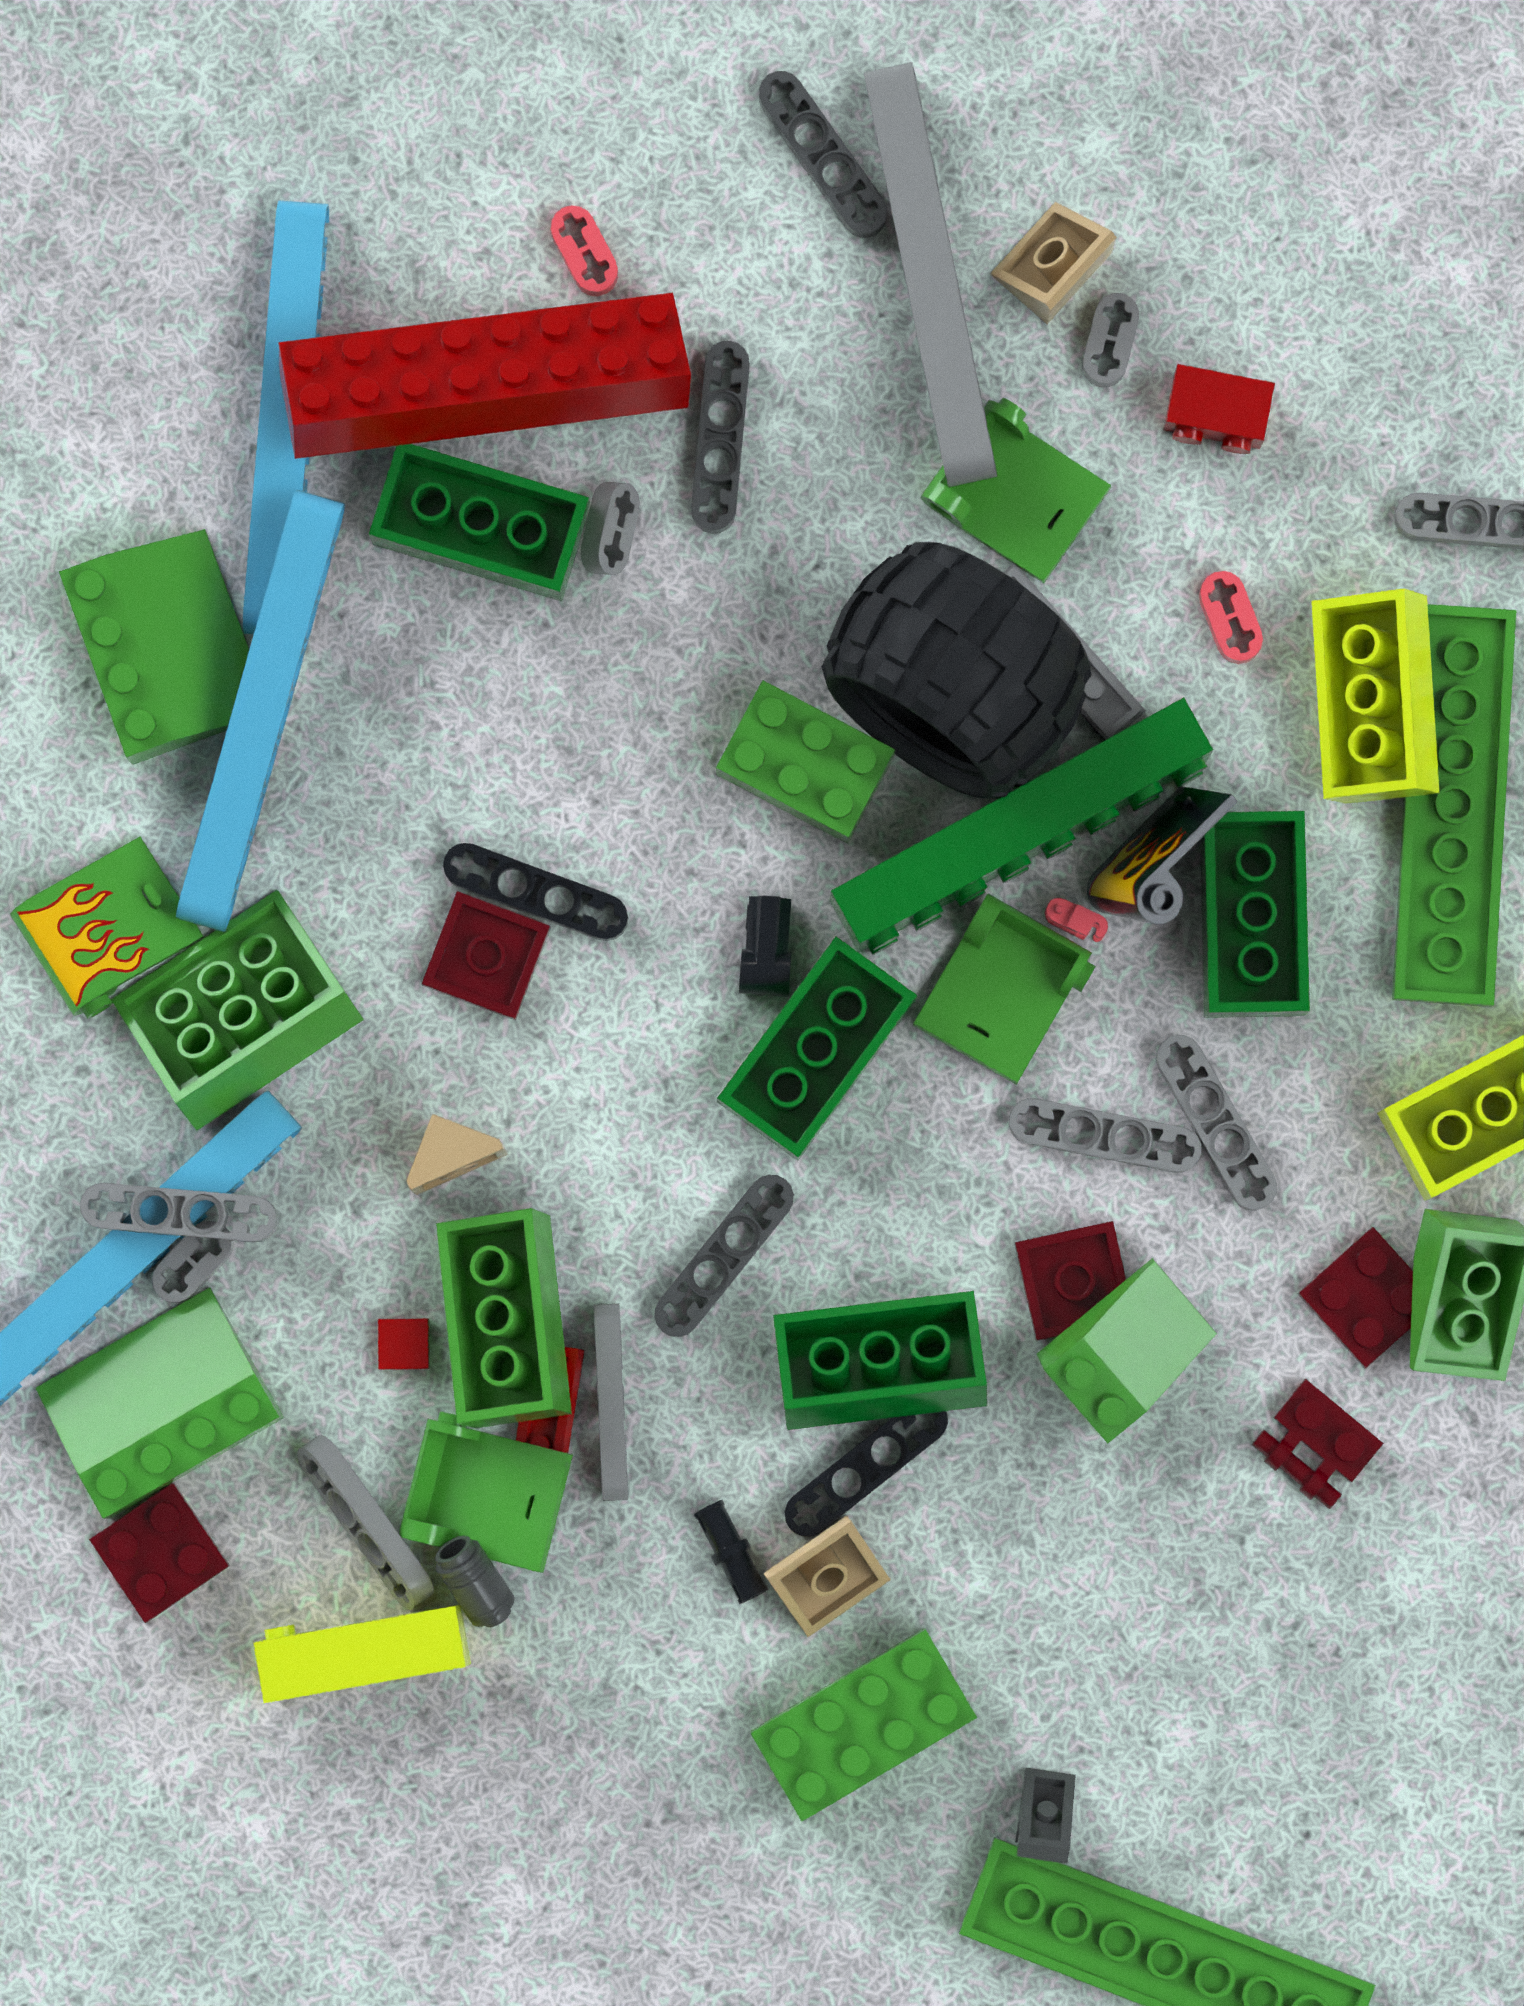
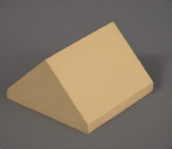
[990,202,1117,324]
[406,1114,508,1195]
[764,1515,891,1637]

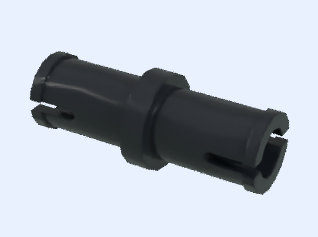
[694,1500,769,1604]

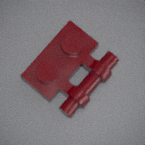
[1251,1379,1384,1509]

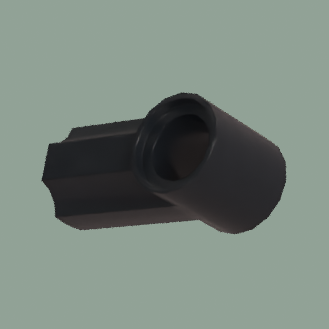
[739,896,792,997]

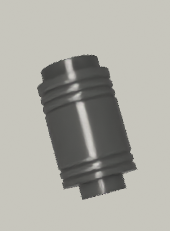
[435,1536,515,1627]

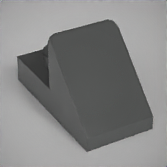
[1015,1768,1076,1864]

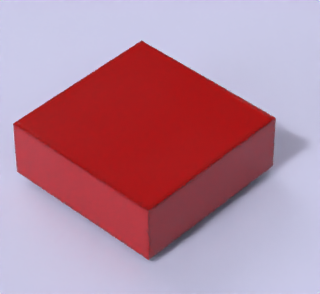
[378,1318,430,1370]

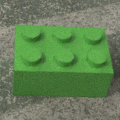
[716,680,895,844]

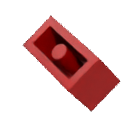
[1163,364,1275,454]

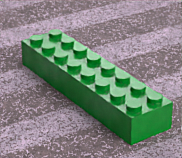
[830,697,1214,955]

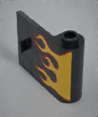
[1087,786,1238,925]

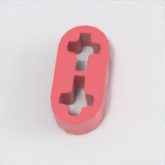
[551,205,618,296]
[1199,571,1263,664]

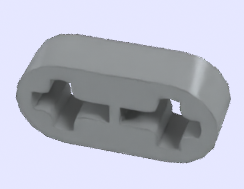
[1082,293,1139,388]
[580,482,640,575]
[152,1221,234,1303]

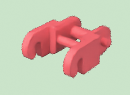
[1045,898,1108,942]

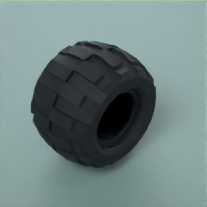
[821,542,1092,798]

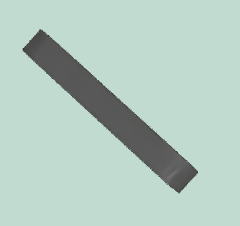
[759,71,887,238]
[691,341,750,534]
[654,1174,794,1337]

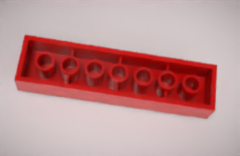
[278,292,691,459]

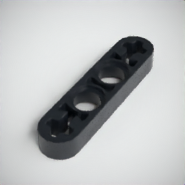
[443,843,628,941]
[784,1411,948,1537]

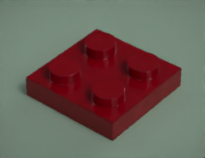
[421,891,551,1021]
[1014,1221,1126,1341]
[1297,1227,1413,1369]
[89,1483,230,1623]

